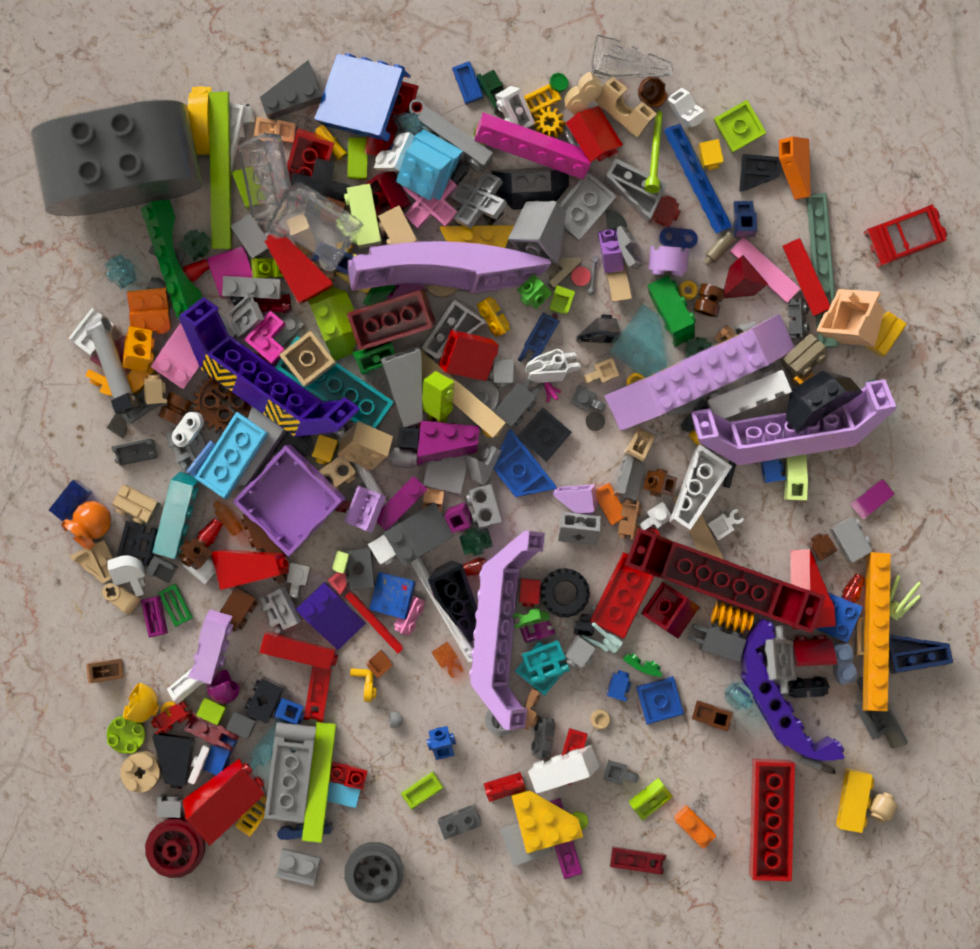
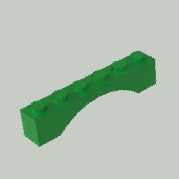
[140,199,203,319]

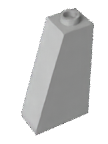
[381,346,423,428]
[237,407,287,488]

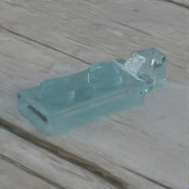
[249,720,280,771]

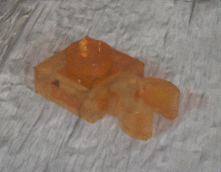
[431,641,463,678]

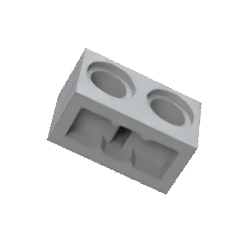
[466,484,502,528]

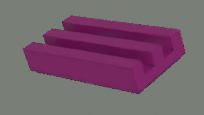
[141,596,168,638]

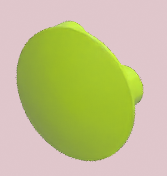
[106,715,146,754]

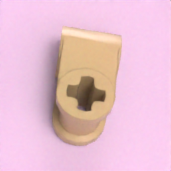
[102,583,142,615]

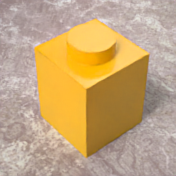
[698,139,724,171]
[312,434,339,465]

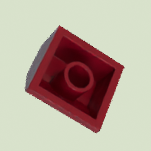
[366,171,411,222]
[641,582,700,639]
[790,635,837,666]

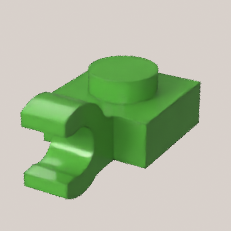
[512,609,550,628]

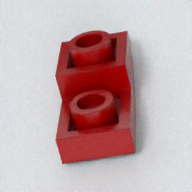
[330,761,368,790]

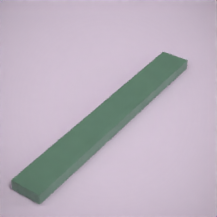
[806,193,839,348]

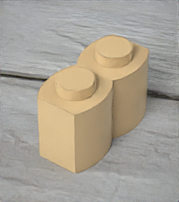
[564,72,603,115]

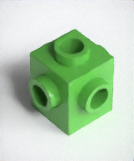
[517,274,552,309]

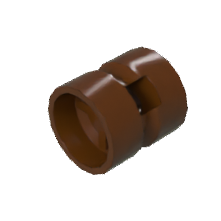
[693,283,725,317]
[158,391,192,425]

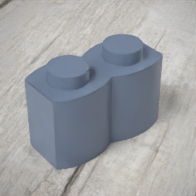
[833,642,857,685]

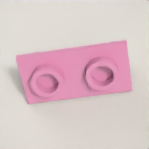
[394,595,426,636]

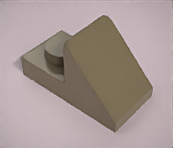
[548,257,582,290]

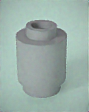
[389,447,418,468]

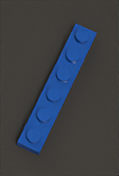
[664,124,732,234]

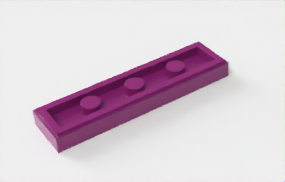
[550,798,583,879]

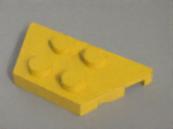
[440,225,514,248]

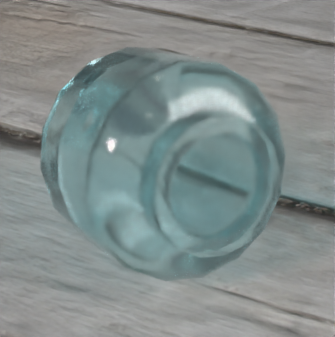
[724,682,753,711]

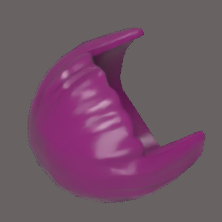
[206,670,240,704]

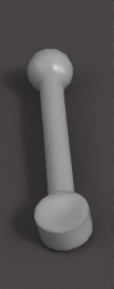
[587,255,599,295]

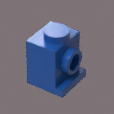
[760,459,786,483]
[606,670,631,702]
[272,698,304,725]

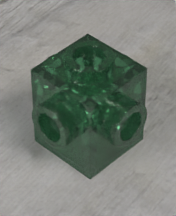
[179,229,212,262]
[684,337,712,359]
[459,527,493,557]

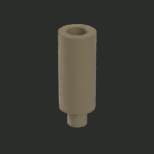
[703,231,736,266]

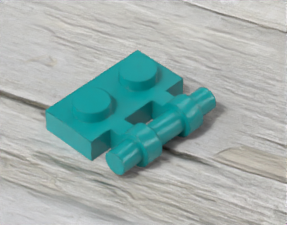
[522,640,570,685]

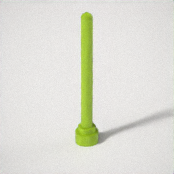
[644,110,663,193]

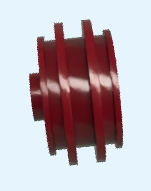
[145,817,206,878]

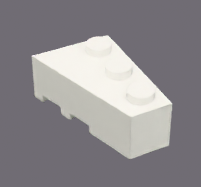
[528,745,599,793]

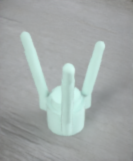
[581,606,623,653]

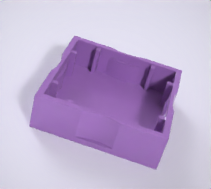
[232,444,346,557]

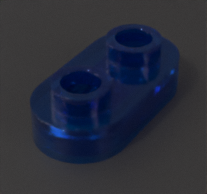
[659,227,698,249]

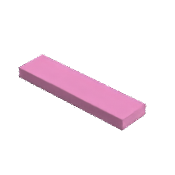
[729,237,800,303]

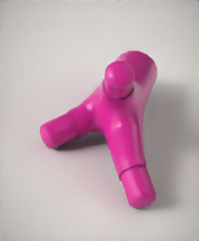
[544,382,561,403]

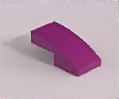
[850,478,895,520]

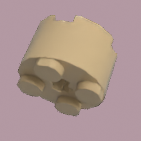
[121,750,163,792]

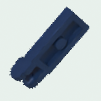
[517,312,560,363]
[277,820,333,840]

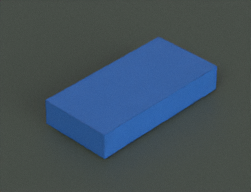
[452,61,484,105]

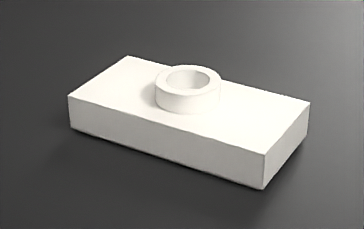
[167,669,204,704]
[188,743,212,785]

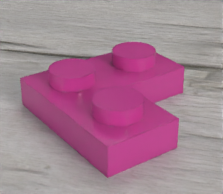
[244,311,286,365]

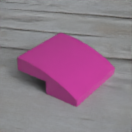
[207,246,253,297]

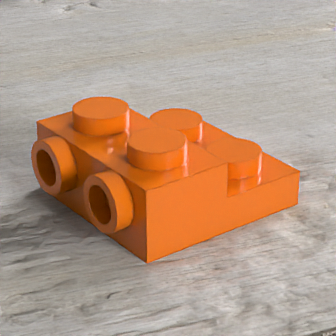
[127,288,172,334]

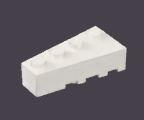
[707,370,792,419]
[669,445,732,533]

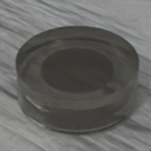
[585,412,605,431]

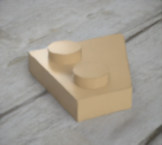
[70,540,114,583]

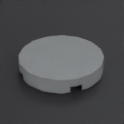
[465,379,500,412]

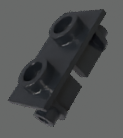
[788,676,830,698]

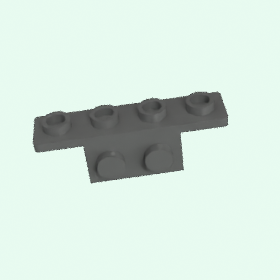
[854,677,908,748]

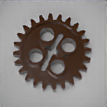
[192,375,252,433]

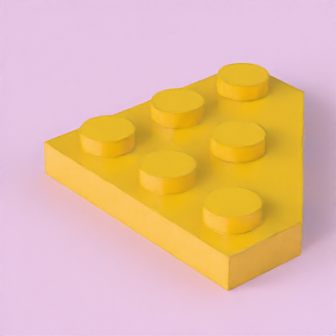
[511,790,583,853]

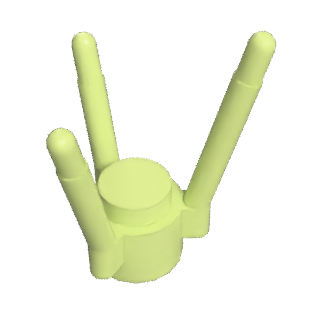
[889,575,921,621]

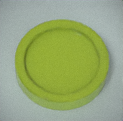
[572,811,588,831]

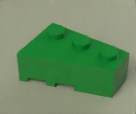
[647,275,696,348]

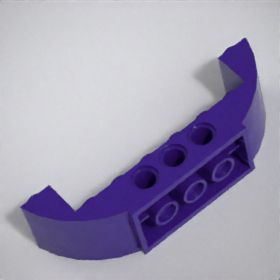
[739,618,845,761]

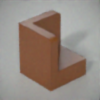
[365,649,394,678]

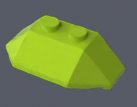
[309,287,356,361]

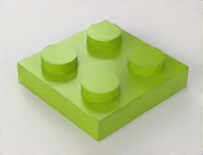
[713,100,766,153]

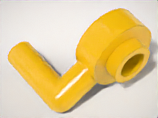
[350,668,377,703]

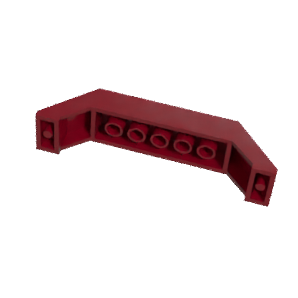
[625,528,826,633]

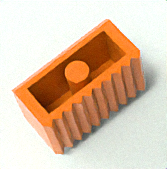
[674,805,716,849]

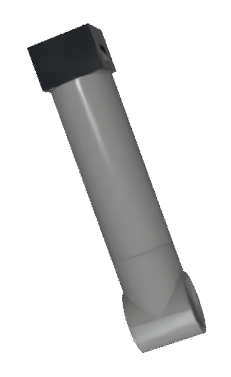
[85,316,141,414]

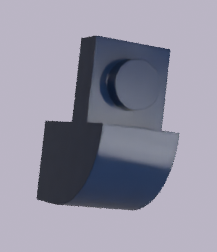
[733,201,757,237]

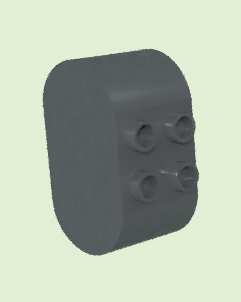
[30,100,203,216]

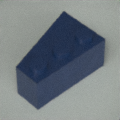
[889,634,953,674]

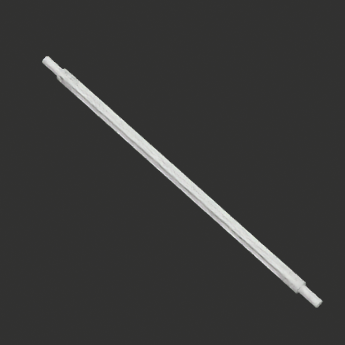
[334,426,473,664]

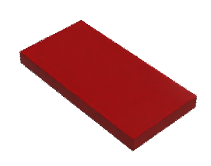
[589,552,655,639]

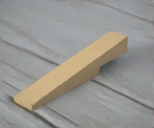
[419,348,507,438]

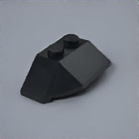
[491,167,569,210]
[786,370,862,434]

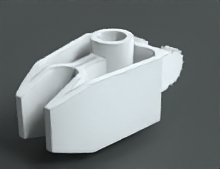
[525,349,581,383]

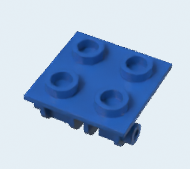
[814,593,863,643]

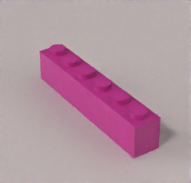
[475,112,591,180]

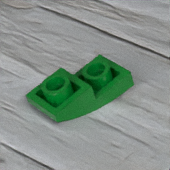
[622,653,662,677]

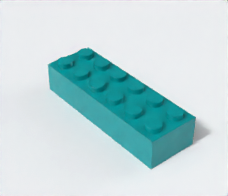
[275,336,395,429]

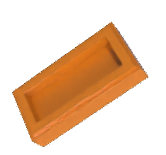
[596,483,626,526]

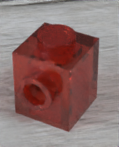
[651,196,681,228]

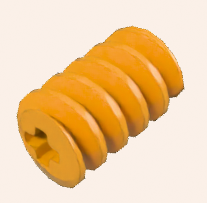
[711,600,755,634]

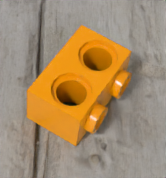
[123,326,155,372]

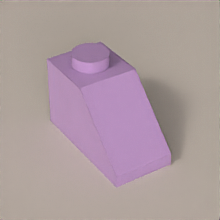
[553,484,598,515]

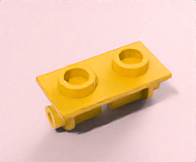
[476,296,510,337]

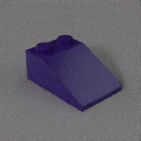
[296,582,366,650]

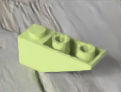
[784,454,808,500]

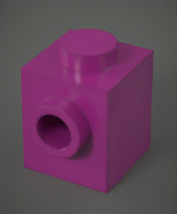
[444,502,473,533]

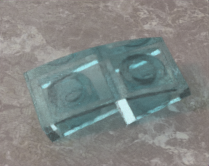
[391,112,423,134]

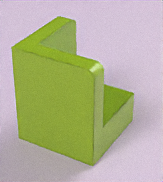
[549,285,575,316]
[196,698,228,725]

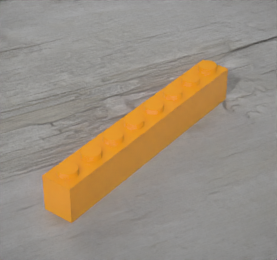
[863,552,891,712]

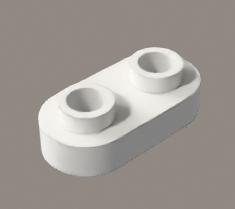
[172,412,204,447]

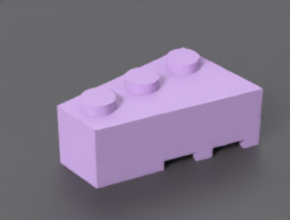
[188,610,234,684]

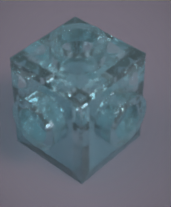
[105,254,137,290]

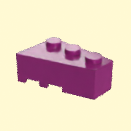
[417,421,479,465]

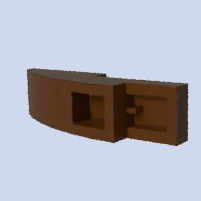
[241,513,288,584]

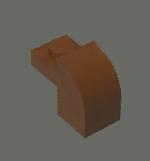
[692,700,734,732]

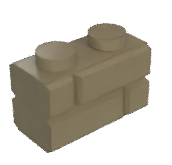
[782,334,827,379]

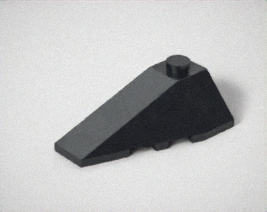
[428,561,478,642]

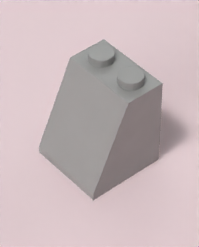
[508,201,566,263]

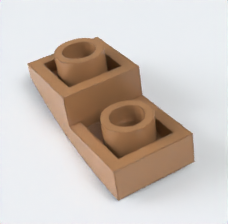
[524,687,541,730]

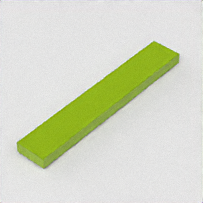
[302,722,337,843]

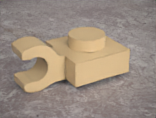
[583,358,620,384]

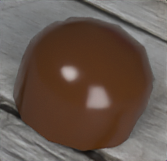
[638,76,668,108]

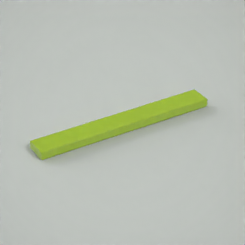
[209,91,232,249]

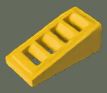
[523,84,562,117]
[235,795,267,837]

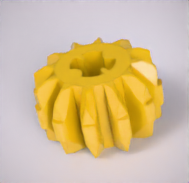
[533,107,566,139]

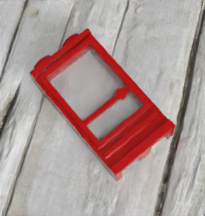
[864,204,947,268]

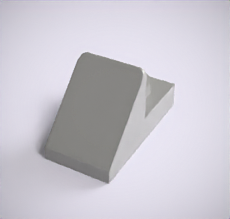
[466,443,502,485]

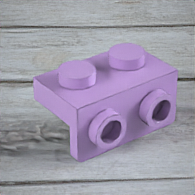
[344,486,386,533]

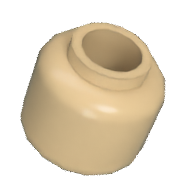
[868,792,898,823]

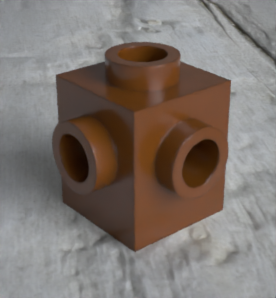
[643,468,678,498]
[178,538,213,570]

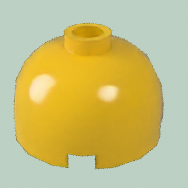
[123,682,159,723]

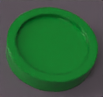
[549,73,569,92]

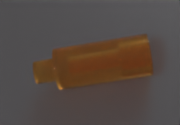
[213,500,244,537]

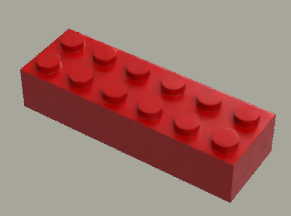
[749,758,795,882]

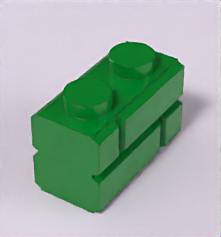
[352,341,395,374]

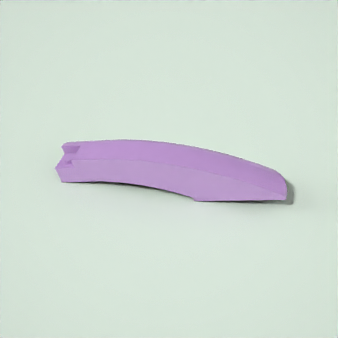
[348,241,551,294]

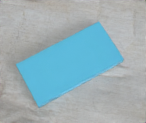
[195,412,269,499]

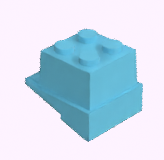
[396,128,463,201]

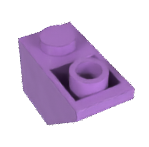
[598,229,624,273]

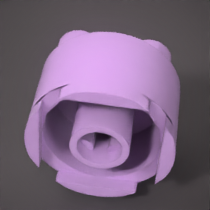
[648,246,689,276]

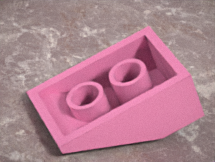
[150,323,199,389]

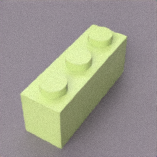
[344,183,382,249]

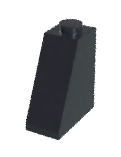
[153,732,195,789]

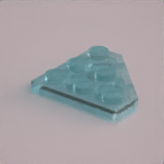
[609,304,667,377]

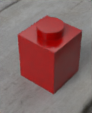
[519,578,541,607]

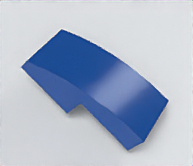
[203,735,238,776]

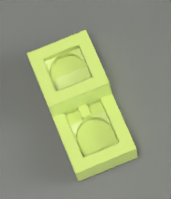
[332,550,350,573]

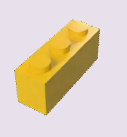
[835,768,874,833]

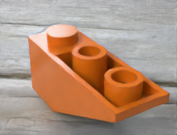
[779,136,811,200]

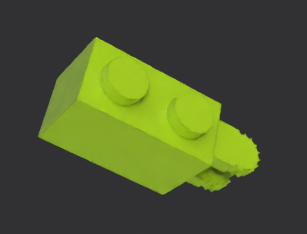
[422,371,454,423]

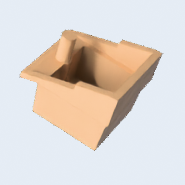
[817,289,885,347]

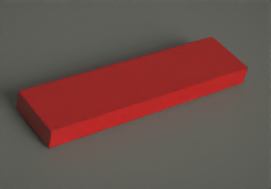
[782,238,831,316]
[345,591,404,654]

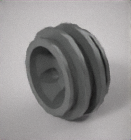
[344,842,403,903]

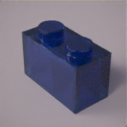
[49,479,93,521]

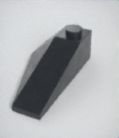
[576,314,620,344]

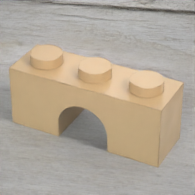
[594,77,657,137]

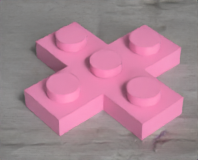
[403,179,458,229]

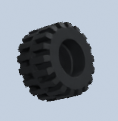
[540,568,590,618]

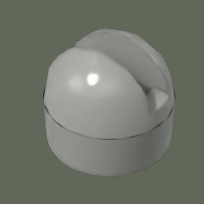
[389,712,403,728]

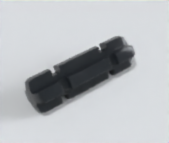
[681,399,710,432]

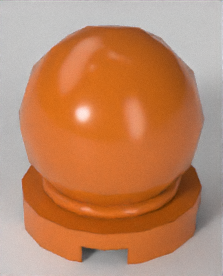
[60,501,111,551]

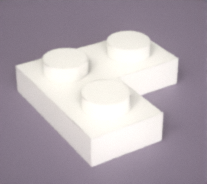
[373,133,414,172]

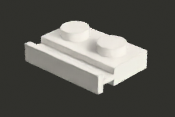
[68,308,116,356]

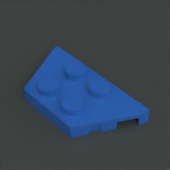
[493,429,557,497]

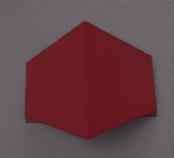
[723,255,768,299]

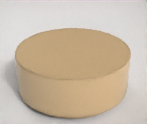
[591,709,610,729]

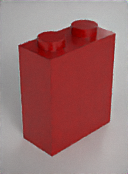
[566,106,623,162]
[438,330,499,381]

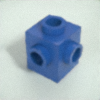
[427,726,456,760]

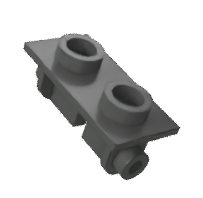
[788,298,809,339]
[531,716,556,758]

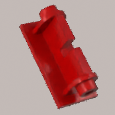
[151,701,192,734]
[483,772,526,802]

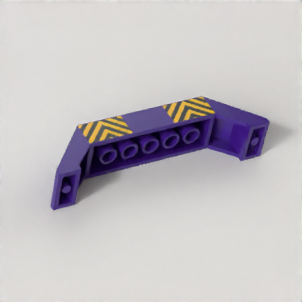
[179,297,360,437]

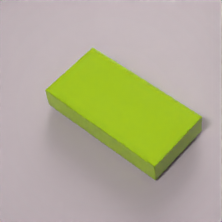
[401,771,444,810]

